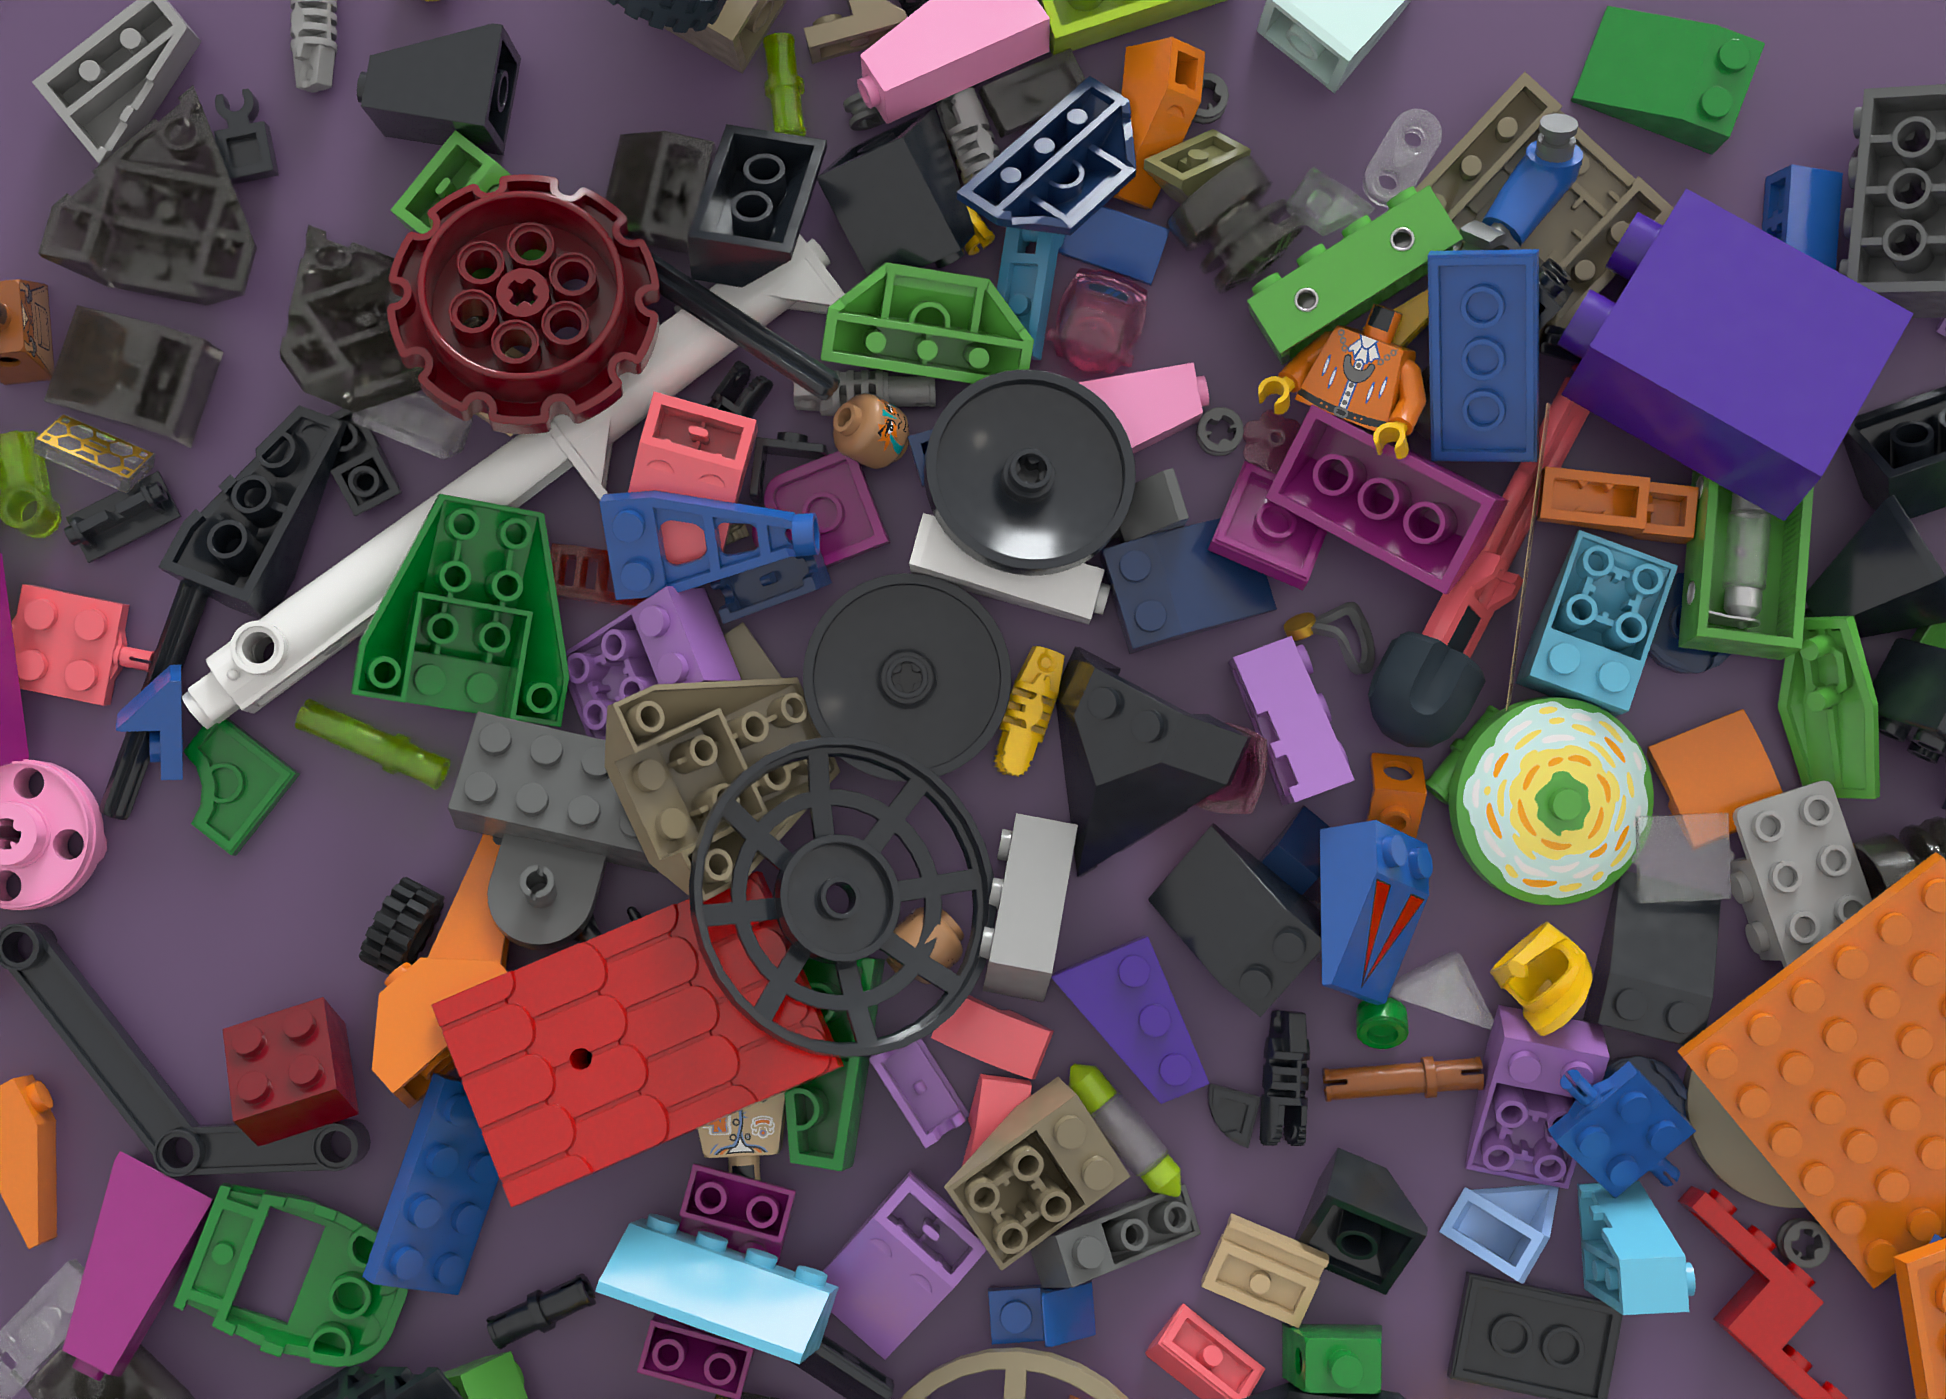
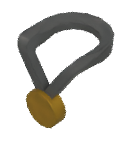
[1283,602,1375,675]

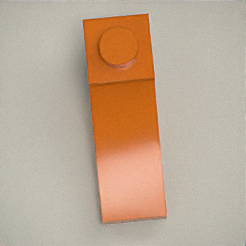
[1537,466,1699,544]

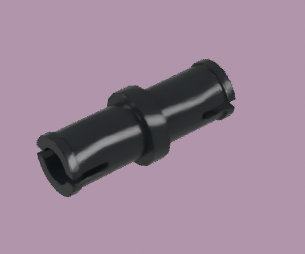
[486,1273,596,1349]

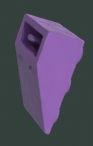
[566,586,741,740]
[1465,1005,1610,1189]
[822,1170,987,1360]

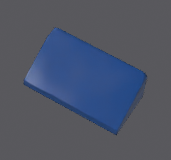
[1058,206,1170,286]

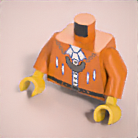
[1258,303,1426,459]

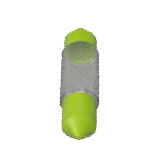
[1069,1064,1181,1197]

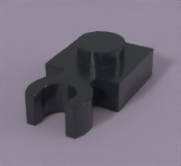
[214,88,279,186]

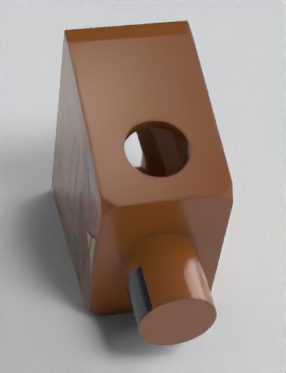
[0,279,55,385]

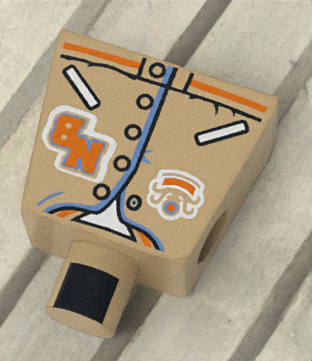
[698,1091,786,1181]

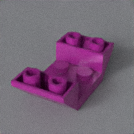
[637,1163,796,1399]

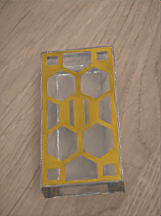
[34,414,155,493]

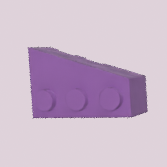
[1228,636,1355,806]

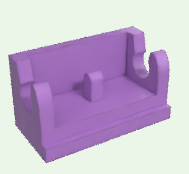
[869,1038,969,1149]

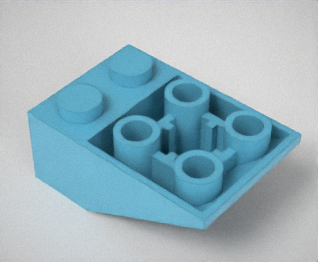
[1515,530,1678,717]

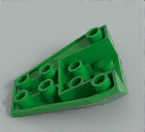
[351,494,569,727]

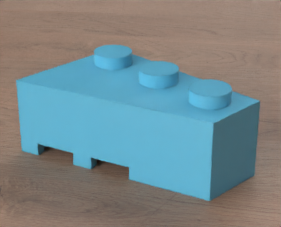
[1577,1181,1696,1315]

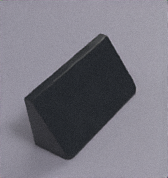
[790,1335,894,1399]

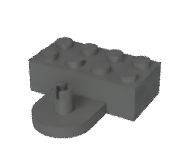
[448,712,659,950]

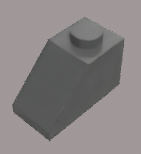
[1111,468,1189,544]

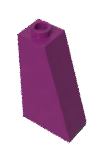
[62,1151,214,1381]

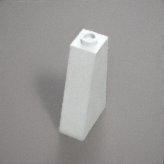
[909,513,1111,625]

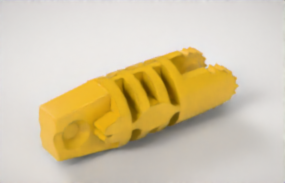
[993,646,1065,777]

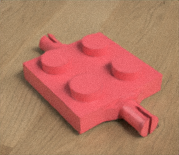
[11,584,155,706]

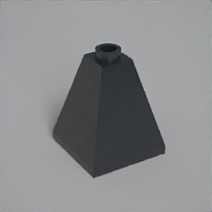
[1804,495,1946,638]

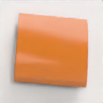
[1646,709,1783,850]

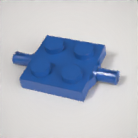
[1547,1061,1696,1198]

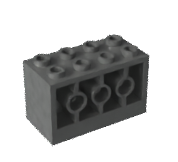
[1839,84,1946,318]

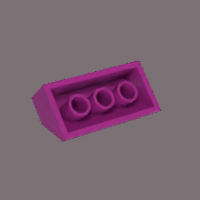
[1265,405,1509,594]

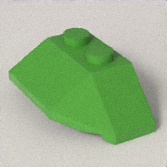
[820,262,1034,384]

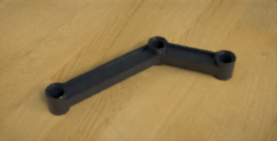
[0,923,371,1177]

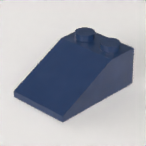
[1100,518,1277,654]

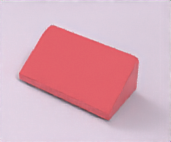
[1145,1303,1266,1399]

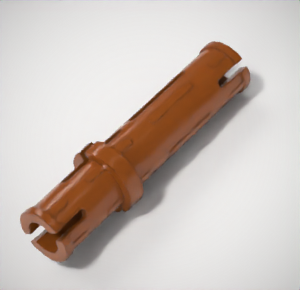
[1322,1056,1484,1102]

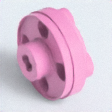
[0,759,107,910]

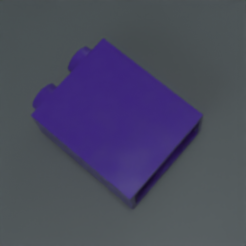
[1557,188,1914,521]

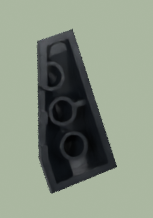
[159,405,347,620]

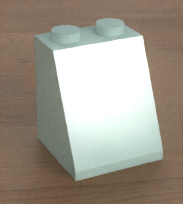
[1257,0,1411,94]

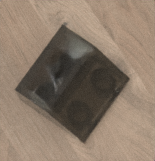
[605,130,717,254]

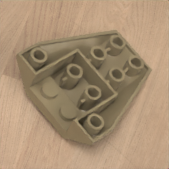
[604,677,841,902]

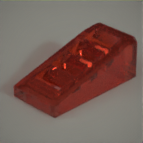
[550,543,647,607]

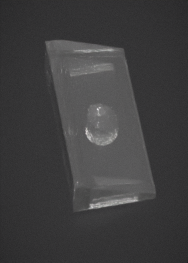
[1283,167,1375,237]
[352,380,473,460]

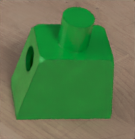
[1282,1323,1382,1394]

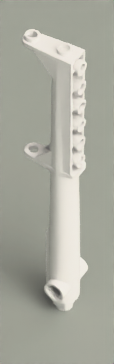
[181,234,845,729]

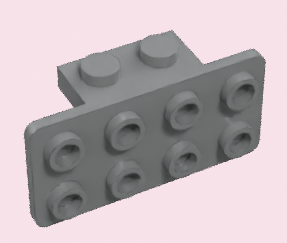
[1728,781,1872,968]

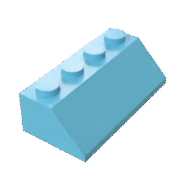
[595,1214,839,1364]

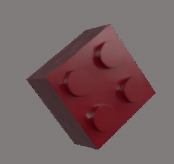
[222,997,359,1147]

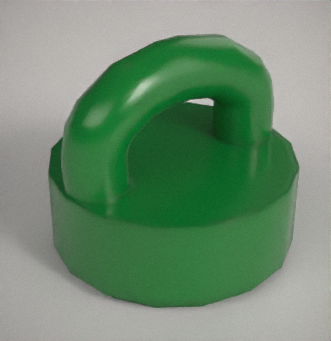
[1356,997,1409,1049]

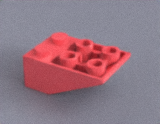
[628,391,758,564]

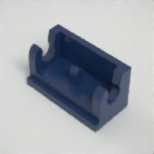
[711,551,832,624]

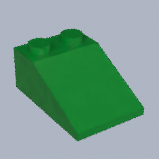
[1570,6,1765,155]

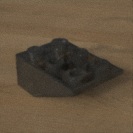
[44,305,224,448]

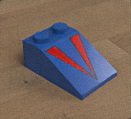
[1320,820,1433,1005]

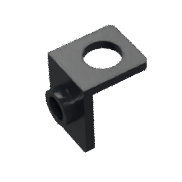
[750,432,828,503]

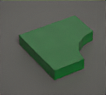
[183,718,300,856]

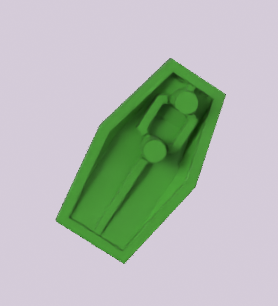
[1778,616,1880,799]

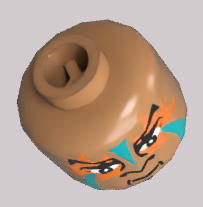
[833,393,910,469]

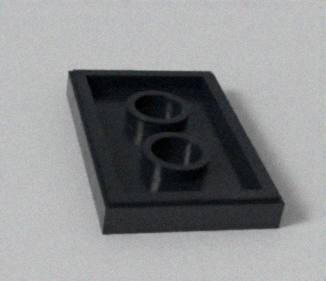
[1447,1271,1623,1399]

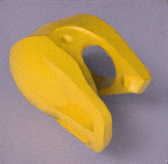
[1490,922,1593,1036]

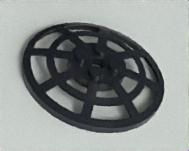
[689,737,996,1058]

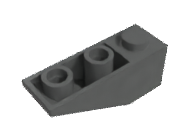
[1030,1184,1201,1288]

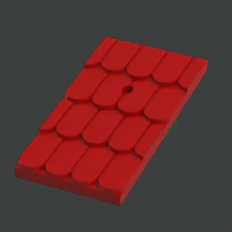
[431,871,844,1208]

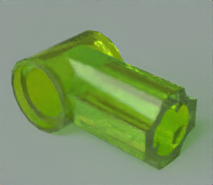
[0,430,61,538]

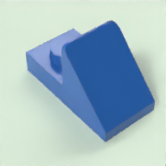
[116,665,183,780]
[988,1281,1096,1347]

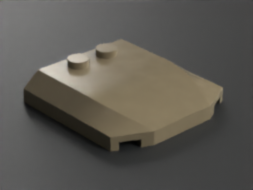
[1415,72,1674,340]

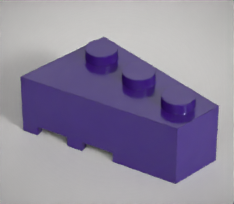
[1051,935,1210,1104]

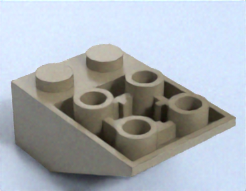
[944,1077,1131,1271]

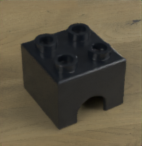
[1872,638,1946,764]

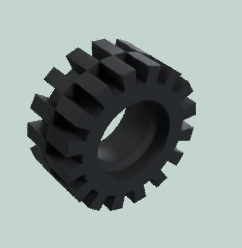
[359,877,445,975]

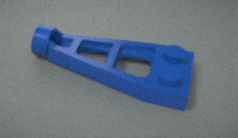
[599,490,820,600]

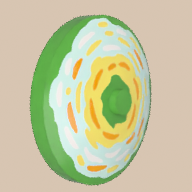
[1449,697,1654,905]

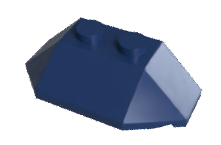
[957,76,1136,236]

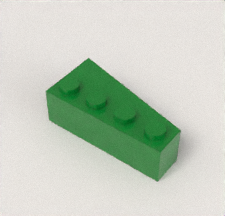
[784,956,885,1171]

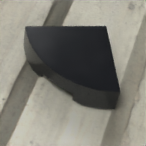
[1207,1083,1261,1148]

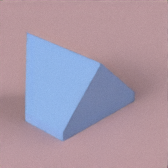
[1439,1184,1559,1284]

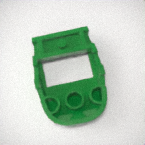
[173,1183,408,1367]

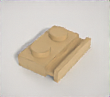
[1201,1213,1329,1328]

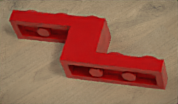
[1678,1186,1848,1399]

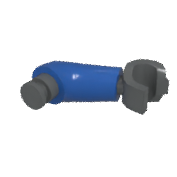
[1459,113,1583,250]

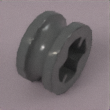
[1192,72,1229,124]
[843,92,886,131]
[1196,407,1244,457]
[1776,1218,1831,1268]

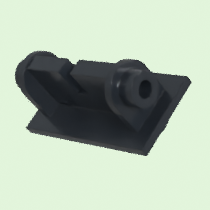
[64,471,182,563]

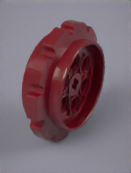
[387,174,660,434]

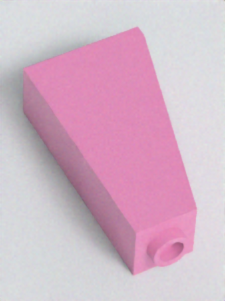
[857,0,1050,124]
[1079,362,1209,454]

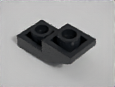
[329,402,402,516]

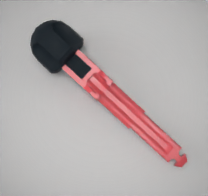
[1368,364,1590,748]

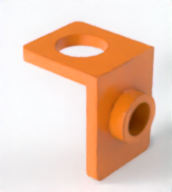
[1366,753,1427,839]

